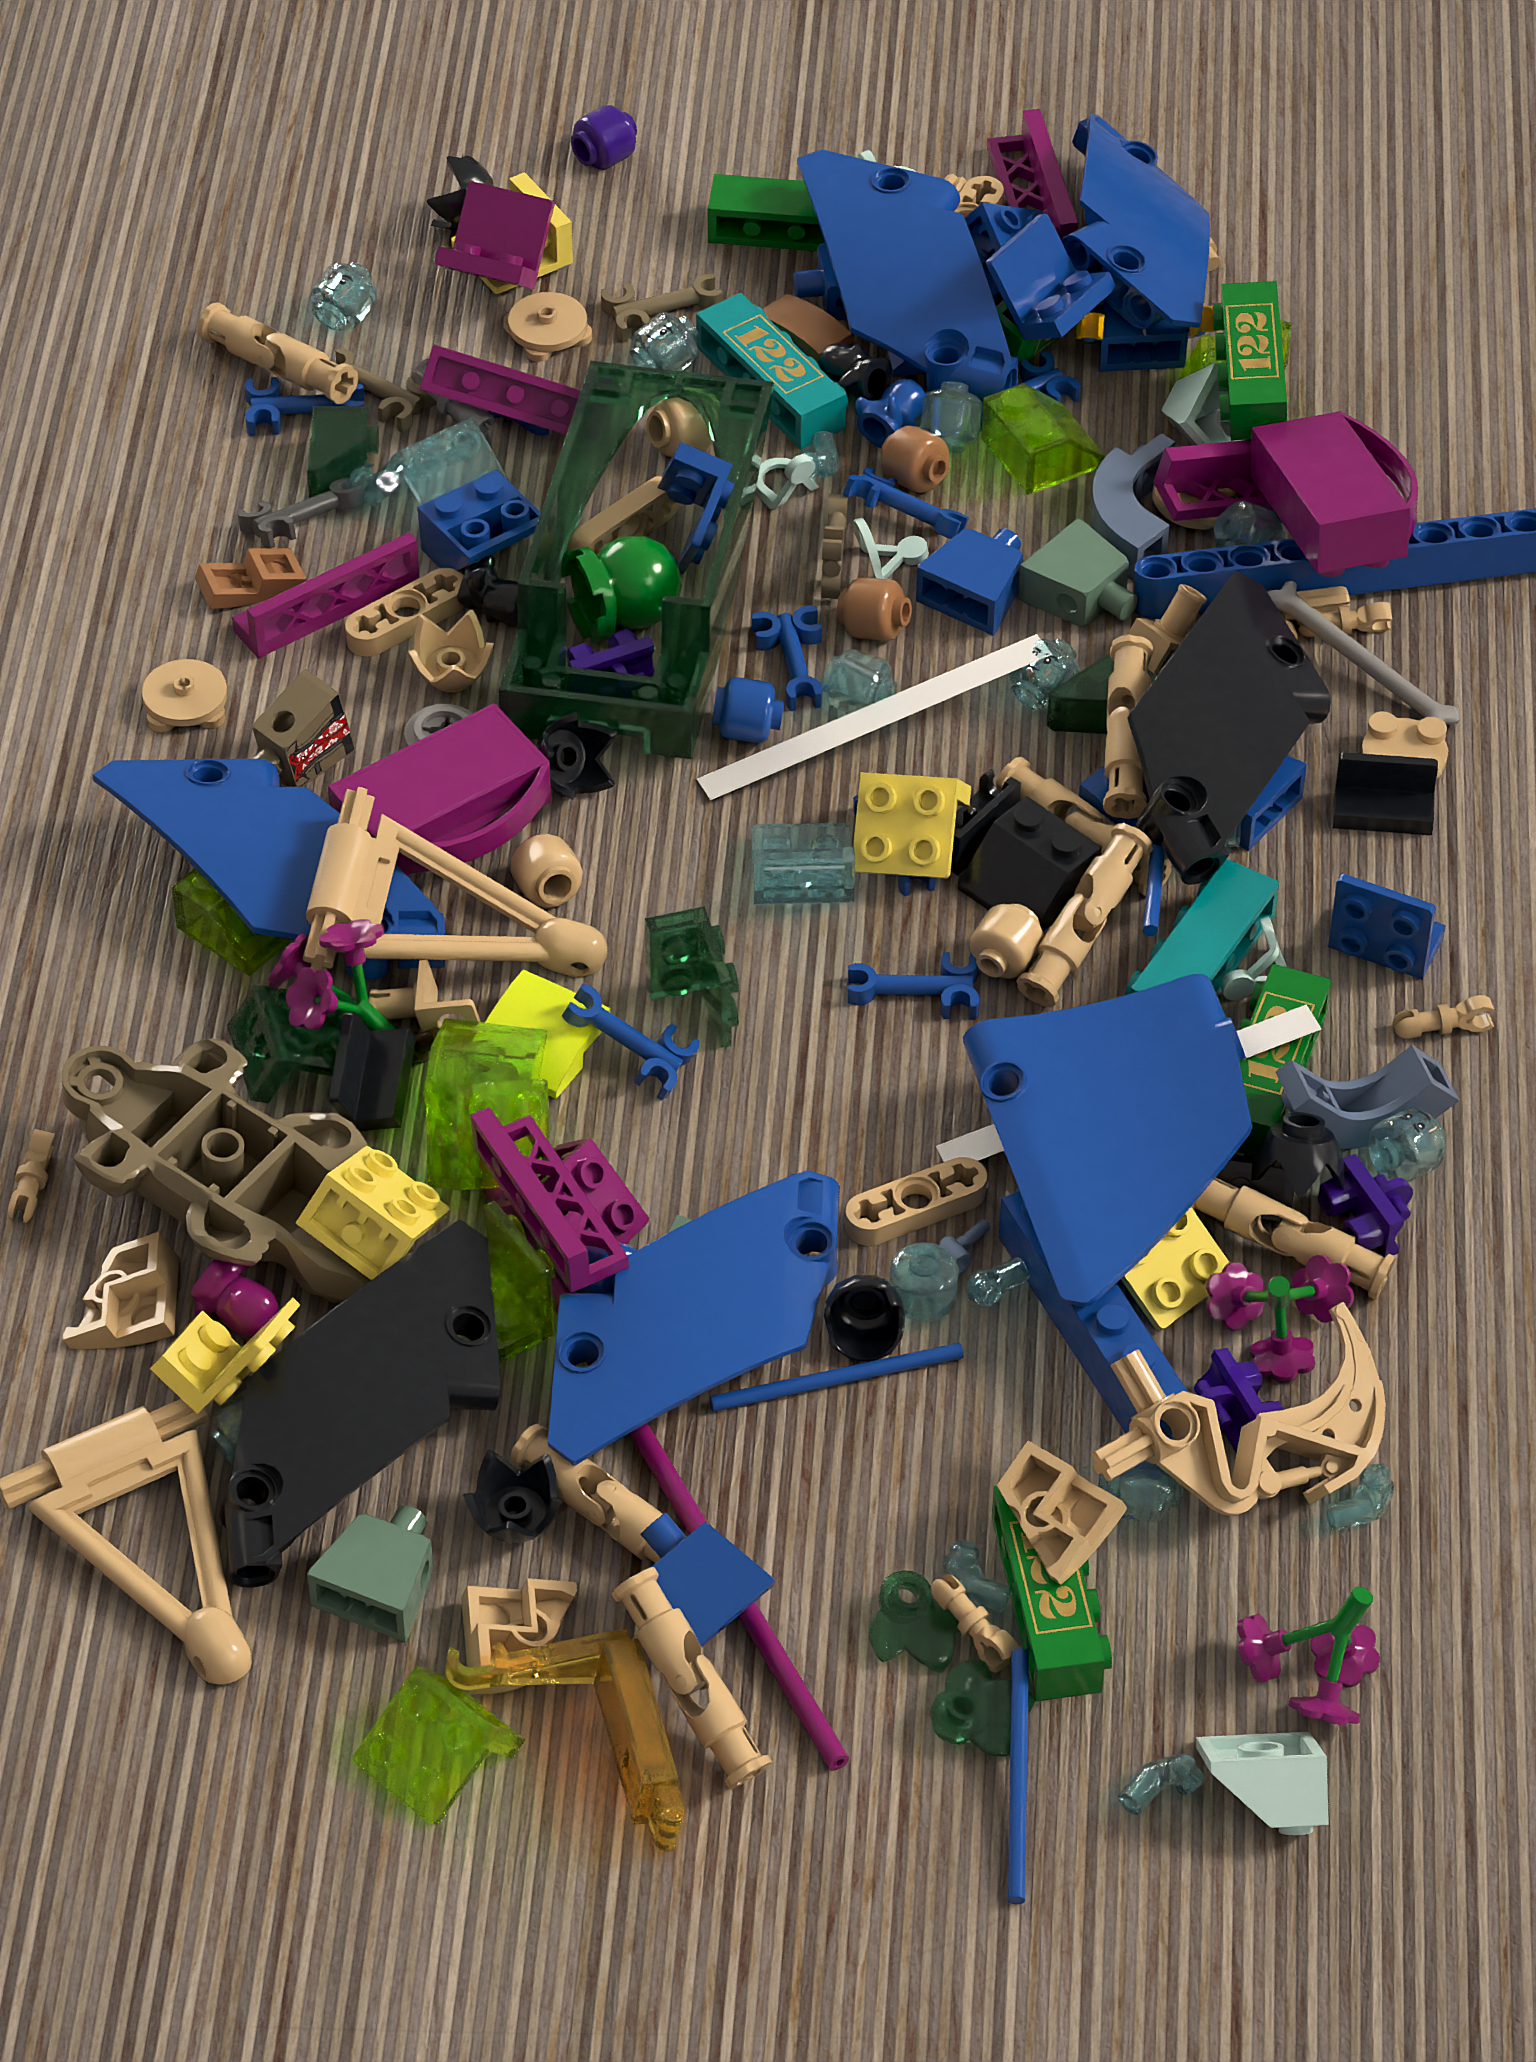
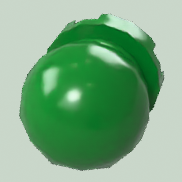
[561,535,682,643]

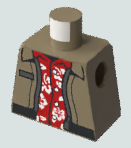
[252,669,356,787]

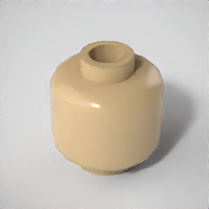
[647,395,719,457]
[510,834,583,908]
[969,904,1044,979]

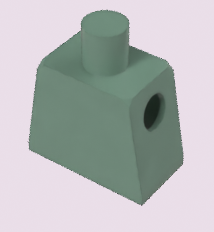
[1018,518,1138,627]
[307,1505,433,1643]

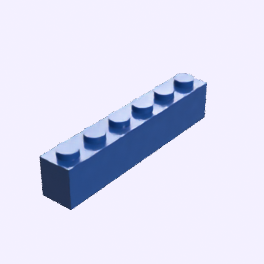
[999,1191,1188,1471]

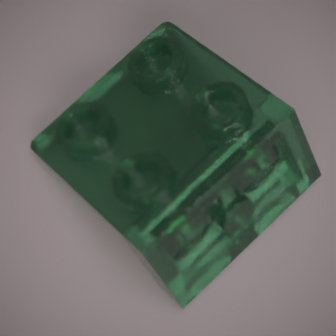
[645,906,739,1048]
[227,984,344,1104]

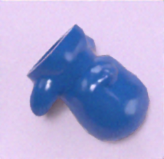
[855,379,927,448]

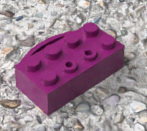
[1250,411,1418,577]
[328,703,551,875]

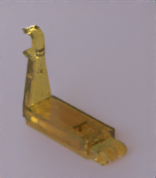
[445,1629,685,1852]

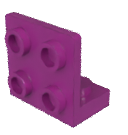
[434,181,555,290]
[490,1137,649,1247]

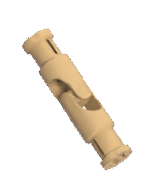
[198,302,358,404]
[1103,635,1153,819]
[996,757,1172,896]
[1016,823,1153,1007]
[1191,1178,1396,1300]
[510,1424,662,1563]
[611,1567,772,1790]

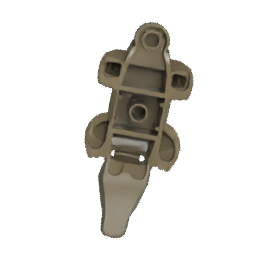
[62,1038,414,1304]

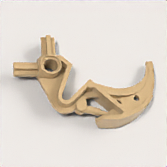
[1092,1302,1386,1516]

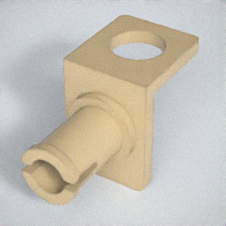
[1111,584,1207,682]
[369,959,482,1041]

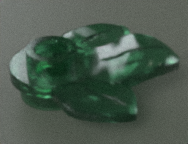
[869,1570,961,1673]
[930,1660,1035,1757]

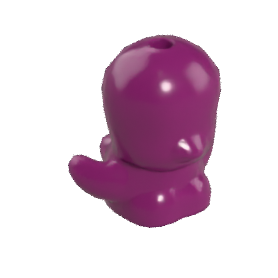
[190,1260,279,1338]

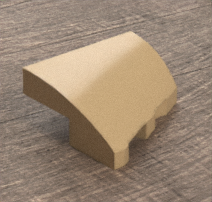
[63,1232,179,1349]
[997,1441,1127,1585]
[461,1578,577,1695]

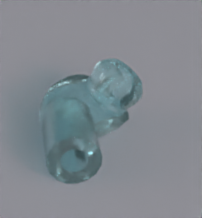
[965,1257,1030,1307]
[943,1540,1011,1613]

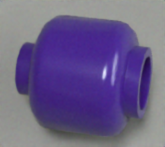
[570,105,637,170]

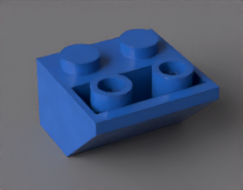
[417,470,549,570]

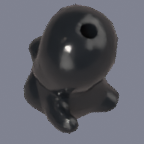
[818,343,892,401]
[457,556,537,627]

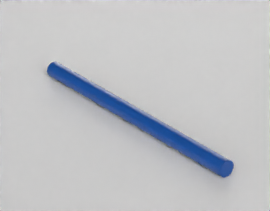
[1143,843,1165,936]
[709,1342,964,1412]
[1008,1648,1029,1904]

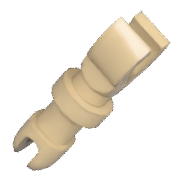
[1297,602,1392,637]
[1392,995,1494,1039]
[8,1129,55,1223]
[931,1574,1019,1673]

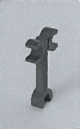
[237,478,365,549]

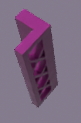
[987,109,1078,240]
[420,344,611,444]
[1153,440,1274,521]
[232,532,420,659]
[470,1107,629,1293]

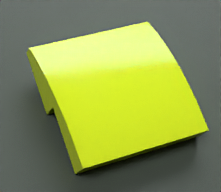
[469,969,611,1099]

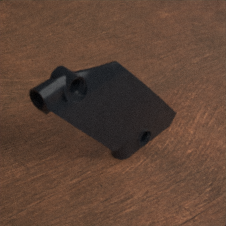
[1127,571,1331,885]
[219,1219,501,1588]

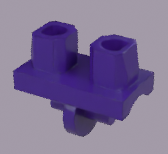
[567,629,655,706]
[1318,1154,1413,1257]
[1194,1348,1284,1454]

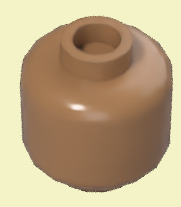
[880,426,950,493]
[837,577,912,642]

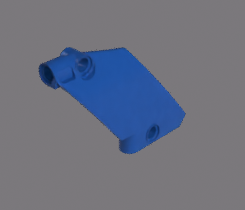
[1061,114,1210,329]
[797,149,1018,407]
[93,759,445,980]
[548,1170,840,1466]

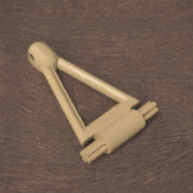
[303,787,608,977]
[0,1399,252,1684]

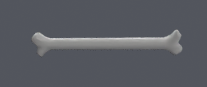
[1267,581,1460,725]

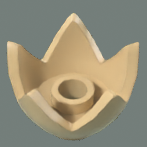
[408,610,494,692]

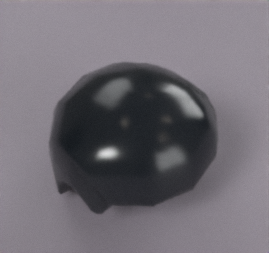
[824,1275,905,1362]

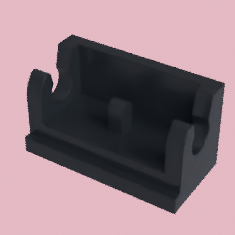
[951,769,1021,876]

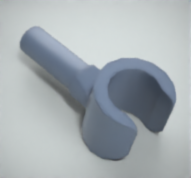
[935,1219,990,1279]

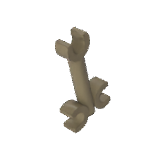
[601,274,723,343]
[336,348,437,433]
[821,494,848,599]

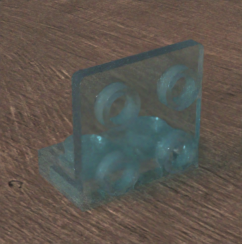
[381,417,510,505]
[751,823,855,905]

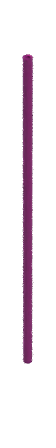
[449,1122,849,1770]

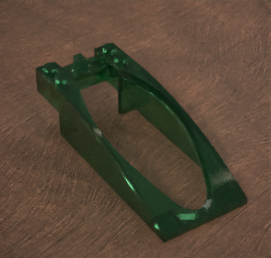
[499,361,774,759]

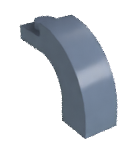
[1090,433,1175,581]
[1275,1045,1460,1149]

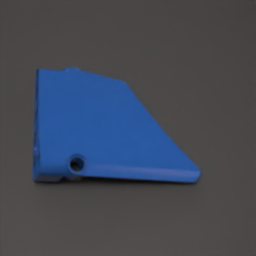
[963,974,1252,1307]

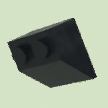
[958,796,1102,932]

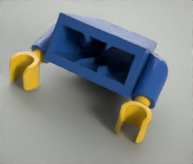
[1075,301,1218,372]

